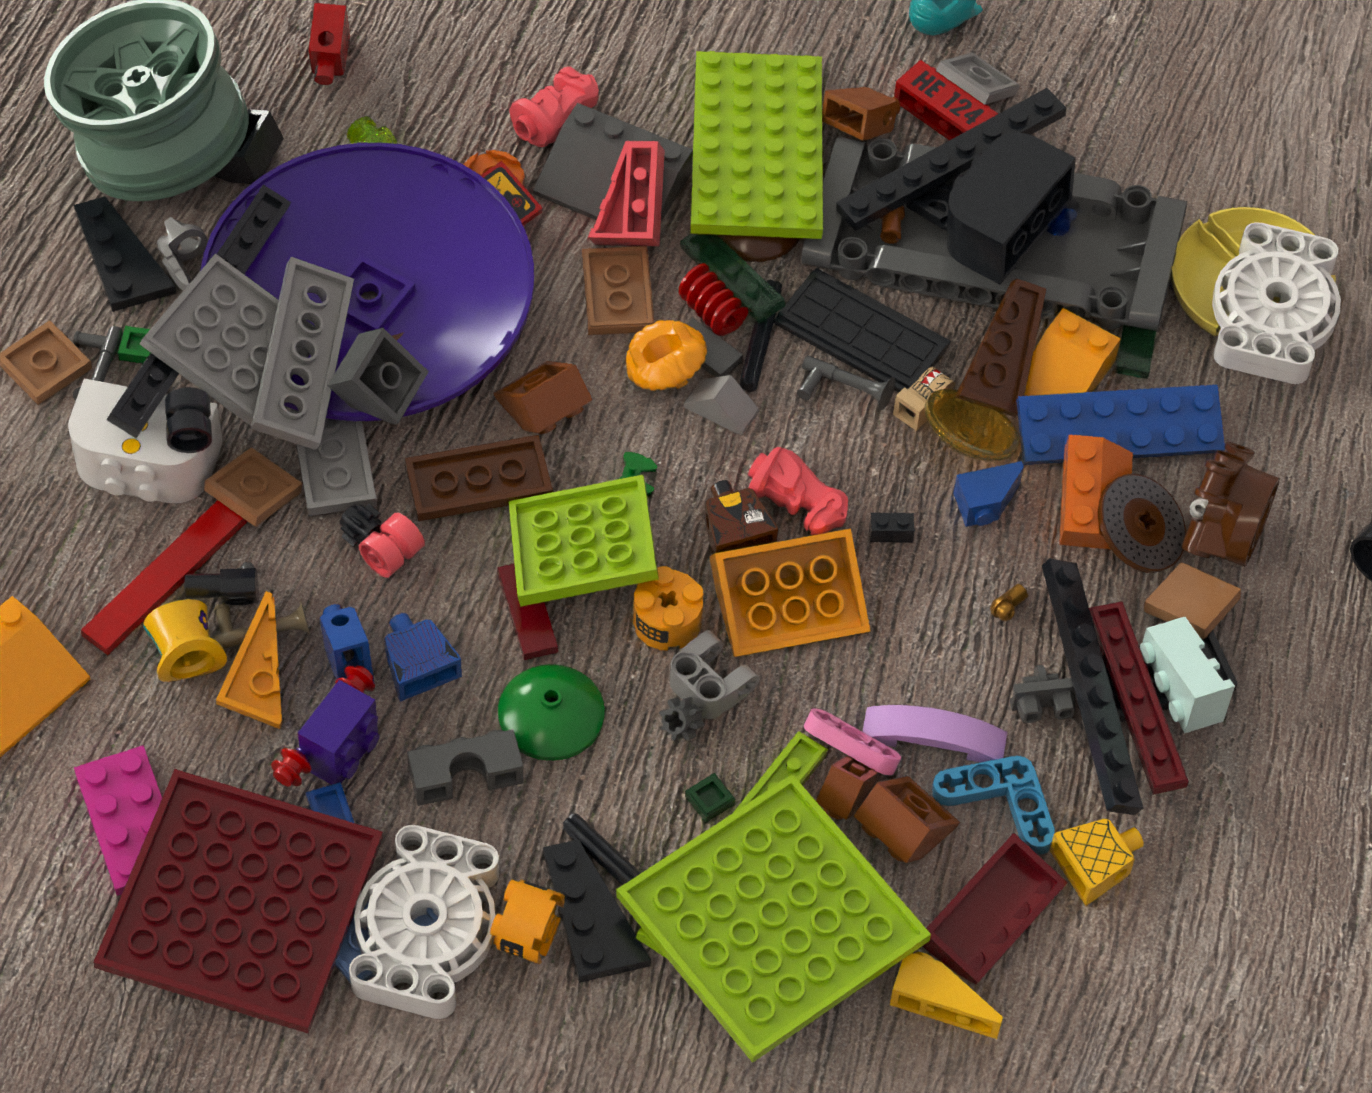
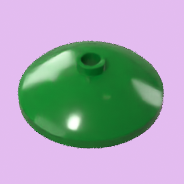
[498,664,605,761]

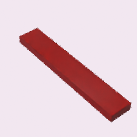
[81,500,248,655]

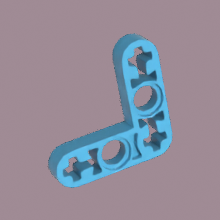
[932,756,1055,855]

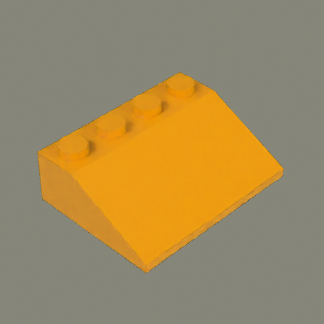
[709,529,871,657]
[0,596,91,757]

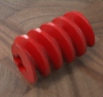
[678,263,748,336]

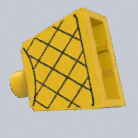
[1049,819,1144,906]

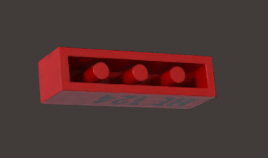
[894,60,998,141]

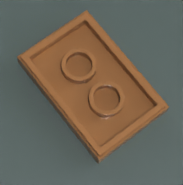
[582,246,654,335]

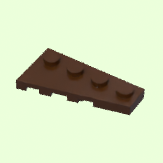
[955,279,1047,417]

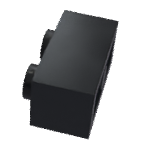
[869,513,915,543]

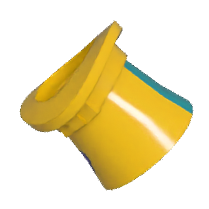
[143,599,227,682]

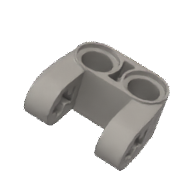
[669,630,760,719]

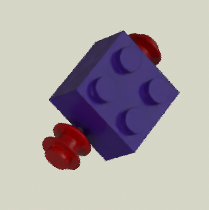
[271,666,380,787]

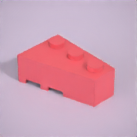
[588,141,665,246]

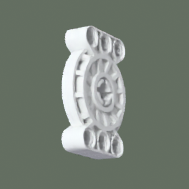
[1212,222,1341,384]
[349,825,499,1019]

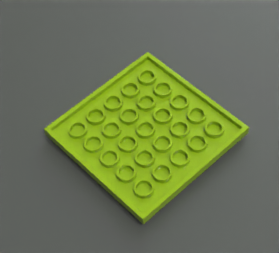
[616,774,931,1063]

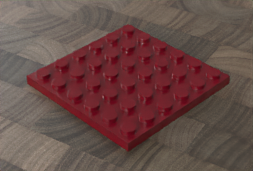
[93,769,383,1034]

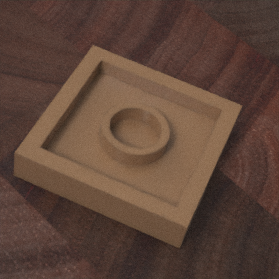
[0,320,92,405]
[204,447,303,527]
[1144,562,1241,639]

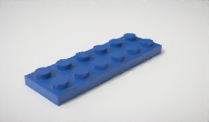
[1016,384,1225,465]

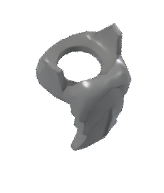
[157,217,208,291]

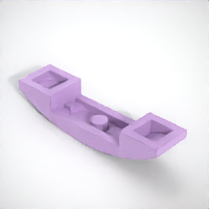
[863,705,1007,763]

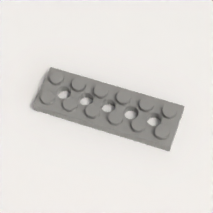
[251,257,354,450]

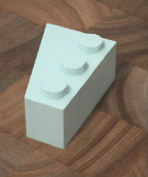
[1140,617,1235,734]

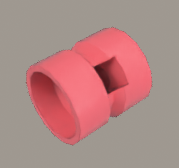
[359,513,425,578]

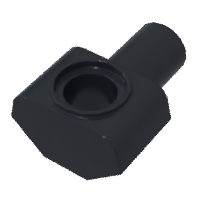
[185,568,259,605]

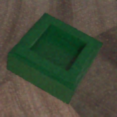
[685,773,736,823]

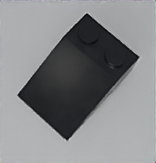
[214,109,284,184]

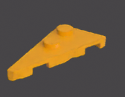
[216,591,282,729]

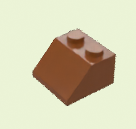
[493,361,592,435]
[854,776,960,863]

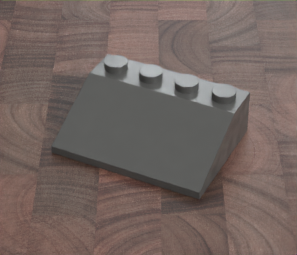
[533,103,693,221]

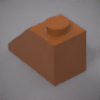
[816,755,882,820]

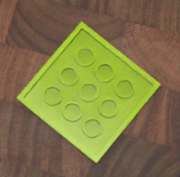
[508,475,659,607]

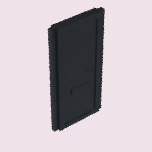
[774,268,951,393]

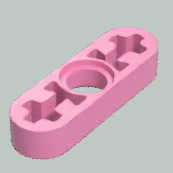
[804,708,901,776]

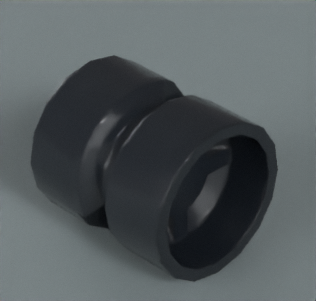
[165,387,212,453]

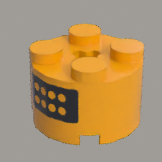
[633,566,703,651]
[490,879,565,964]

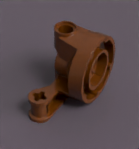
[1181,442,1280,567]

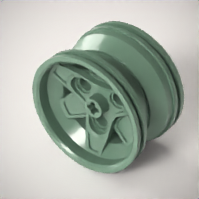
[44,0,249,201]

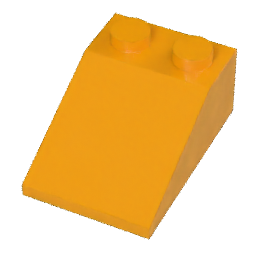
[1024,308,1121,396]

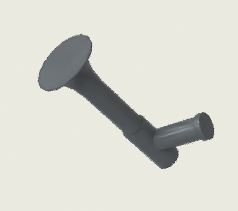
[73,326,123,401]
[797,355,895,410]

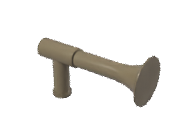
[210,601,311,649]

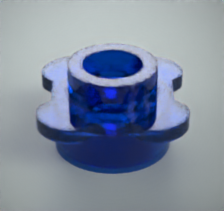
[1047,208,1077,235]

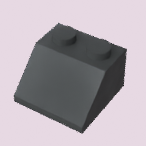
[327,328,429,424]

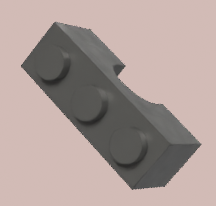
[407,729,524,806]

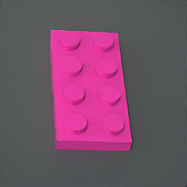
[74,745,162,896]

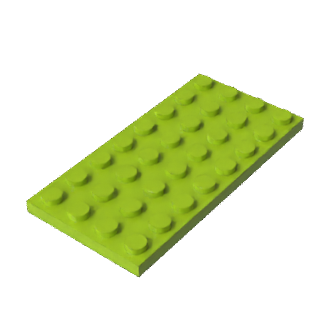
[690,51,823,239]

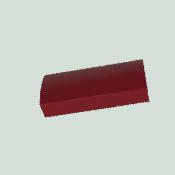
[922,833,1068,985]

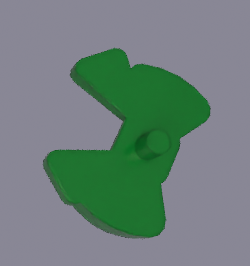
[618,452,657,496]

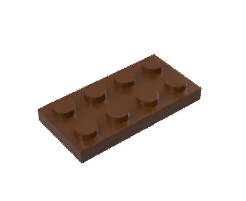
[405,434,553,522]

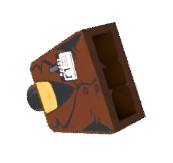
[704,480,778,555]

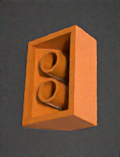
[1059,435,1133,549]

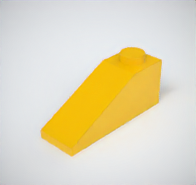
[890,952,1003,1039]

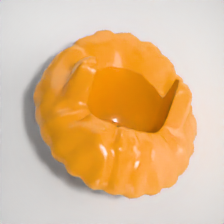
[626,320,707,391]

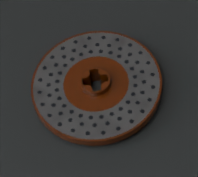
[1098,474,1186,573]

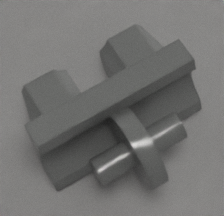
[1010,665,1076,723]

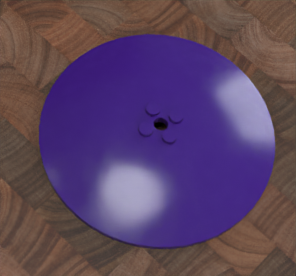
[200,142,534,421]

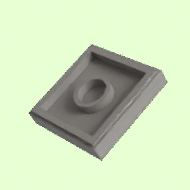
[936,52,1020,104]

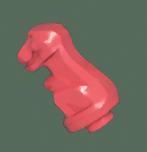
[509,67,599,147]
[748,447,848,536]

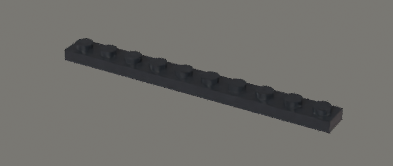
[107,185,292,439]

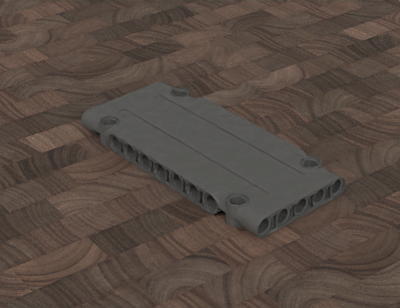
[801,137,1187,331]

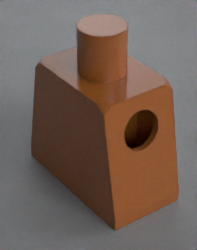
[822,87,900,141]

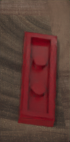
[497,564,558,660]

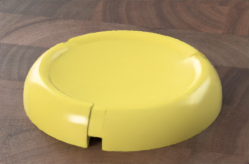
[1171,207,1336,336]

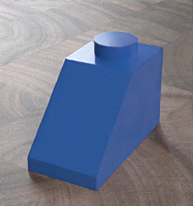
[953,461,1024,527]

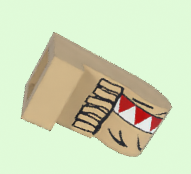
[893,366,955,431]

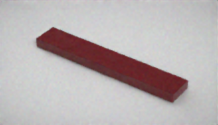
[1089,601,1189,795]

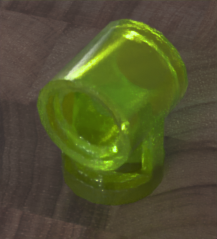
[346,116,398,144]

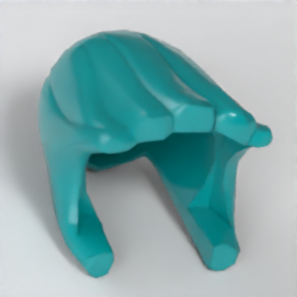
[909,0,983,36]

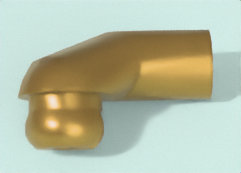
[990,584,1028,621]

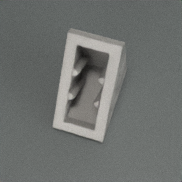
[684,375,759,436]

